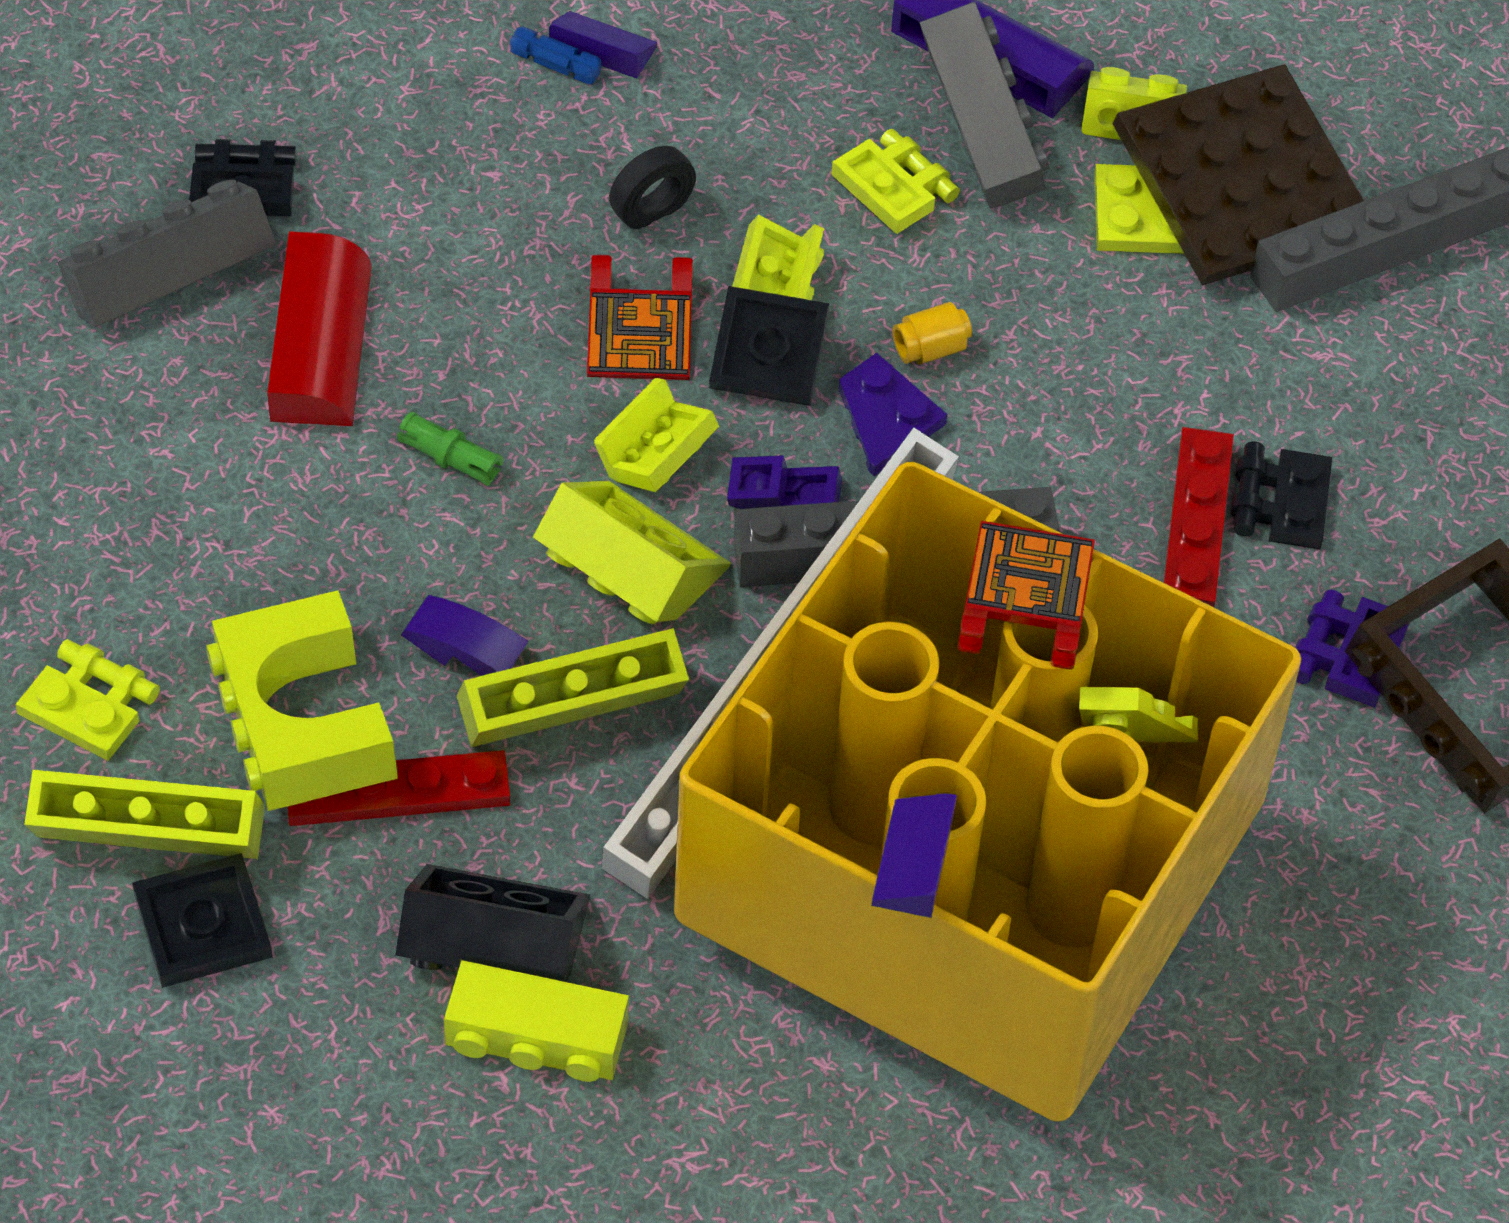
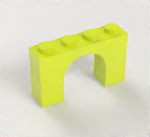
[206,590,398,811]

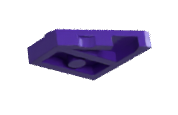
[838,353,948,476]

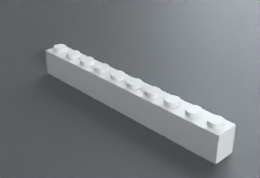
[602,428,959,899]

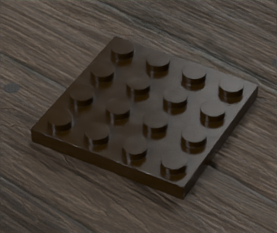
[1112,64,1364,286]

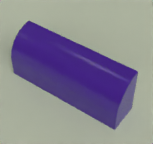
[891,0,1094,119]

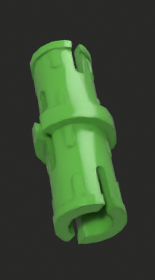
[397,411,503,486]

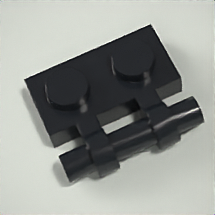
[189,139,296,216]
[1231,441,1333,550]

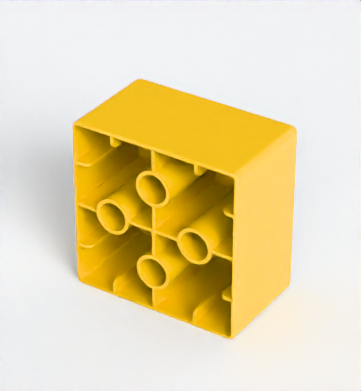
[674,462,1301,1122]

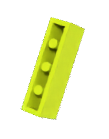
[457,628,689,747]
[24,770,265,859]

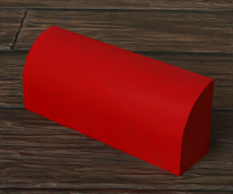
[267,231,372,426]

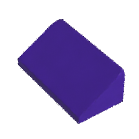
[549,11,657,79]
[871,793,957,918]

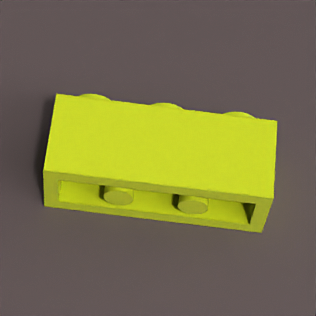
[444,960,629,1082]

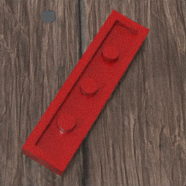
[1163,427,1234,607]
[287,750,511,827]

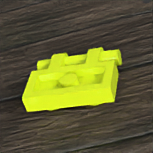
[831,129,960,234]
[15,639,160,761]

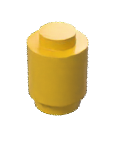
[892,302,972,365]

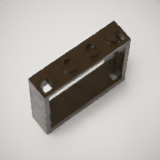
[1344,538,1509,814]

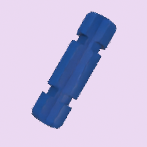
[510,26,602,84]

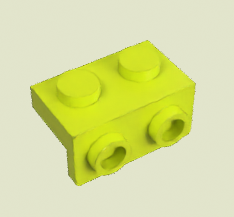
[1081,67,1187,140]
[732,214,824,300]
[594,378,719,492]

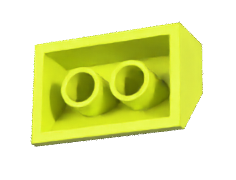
[533,481,732,624]

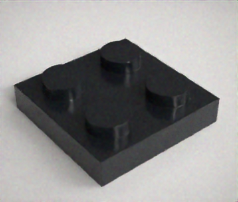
[709,286,829,406]
[132,853,273,988]

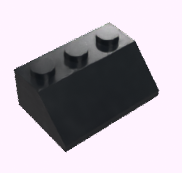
[395,864,590,982]

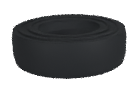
[609,146,696,229]

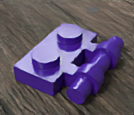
[1295,589,1410,708]

